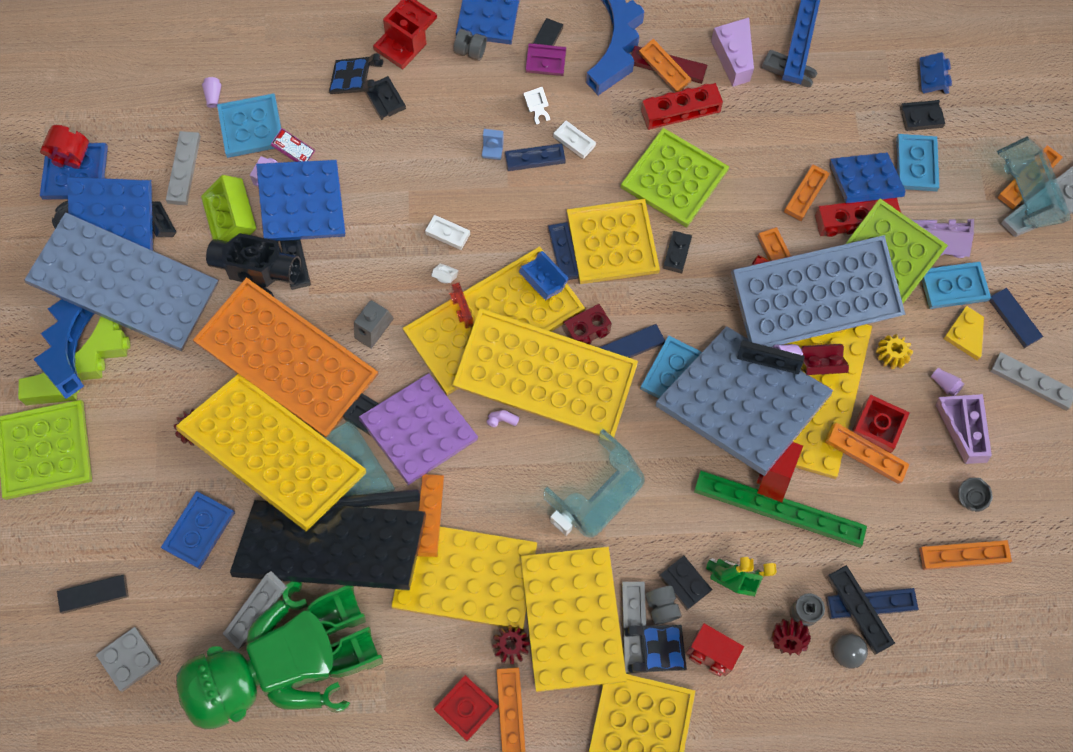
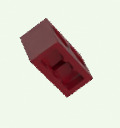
[563,304,612,345]

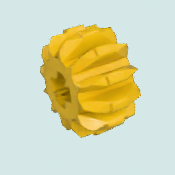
[876,334,913,370]

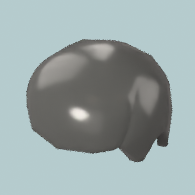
[958,478,993,512]
[833,633,868,669]

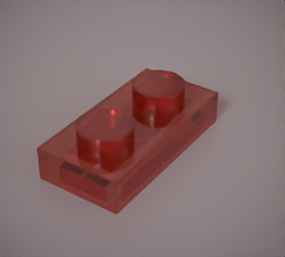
[449,282,473,329]

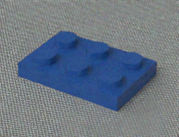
[161,491,235,569]

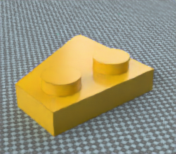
[943,306,984,361]

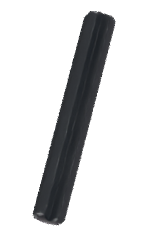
[333,489,420,507]

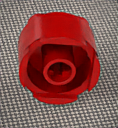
[40,125,89,169]

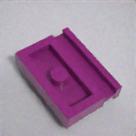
[526,43,566,76]

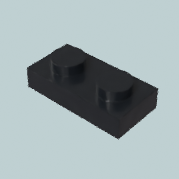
[152,201,177,237]
[663,231,692,274]

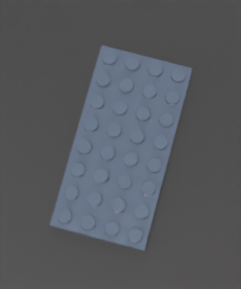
[24,212,218,352]
[731,235,906,347]

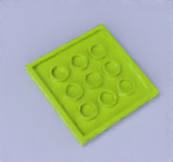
[621,128,729,228]
[846,199,948,304]
[0,400,92,500]

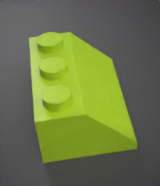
[201,175,257,241]

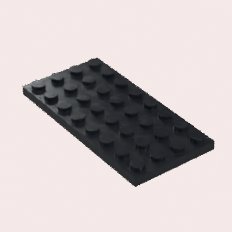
[230,500,426,590]

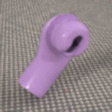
[487,410,519,427]

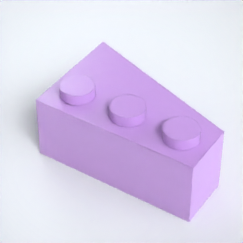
[711,18,754,87]
[912,219,974,258]
[936,394,992,464]

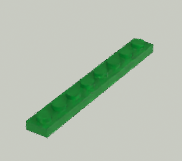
[694,471,867,548]

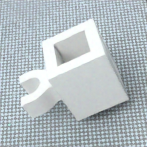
[523,87,550,124]

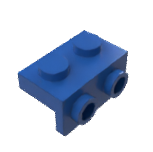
[920,52,952,94]
[519,251,569,300]

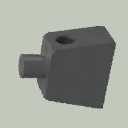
[354,300,394,349]

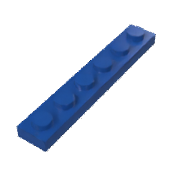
[782,0,820,85]

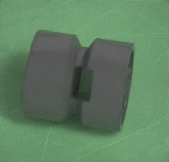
[454,29,487,60]
[645,586,682,625]
[790,593,825,627]

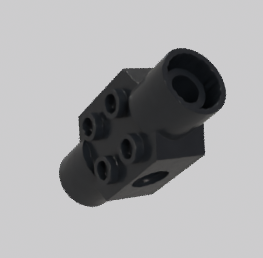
[206,233,301,287]

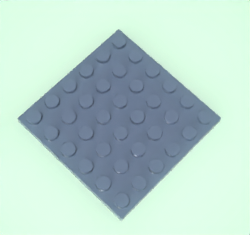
[656,326,833,476]

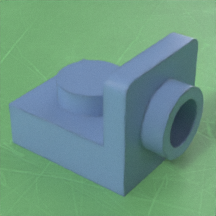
[482,129,504,160]

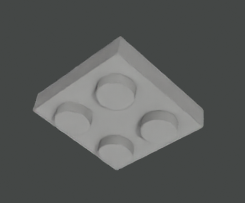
[96,627,161,692]

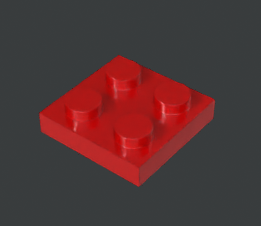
[434,675,499,742]

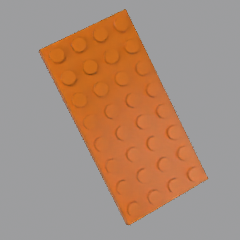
[193,277,378,439]

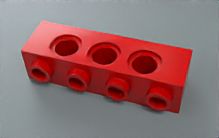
[641,83,723,130]
[815,198,901,237]

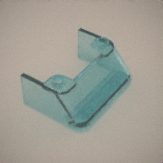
[997,136,1071,229]
[544,429,645,538]

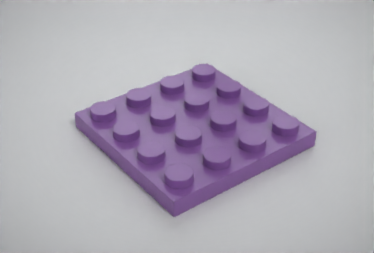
[359,373,478,485]

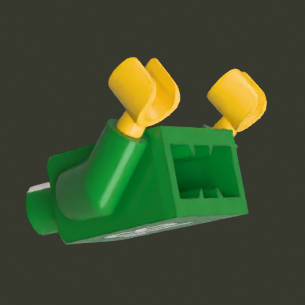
[706,557,777,597]

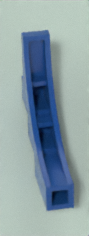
[586,0,644,96]
[33,299,95,399]

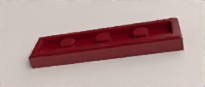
[632,46,708,84]

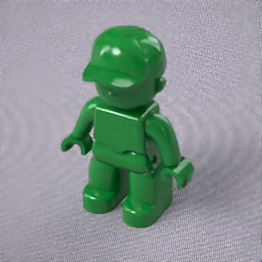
[176,582,383,730]

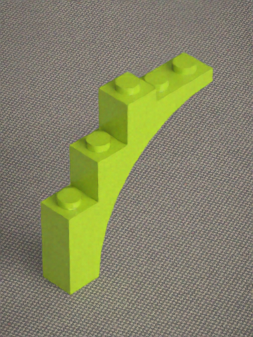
[18,316,130,406]

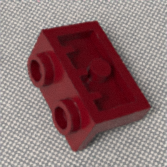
[801,344,849,375]

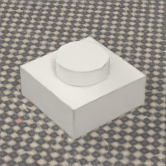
[432,263,459,283]
[550,510,573,536]

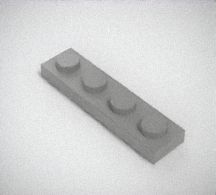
[166,131,201,205]
[990,352,1073,411]
[223,571,287,649]
[622,582,647,673]

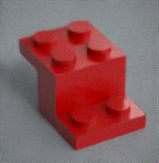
[373,0,437,70]

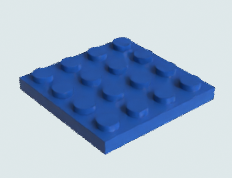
[256,160,345,241]
[67,177,153,251]

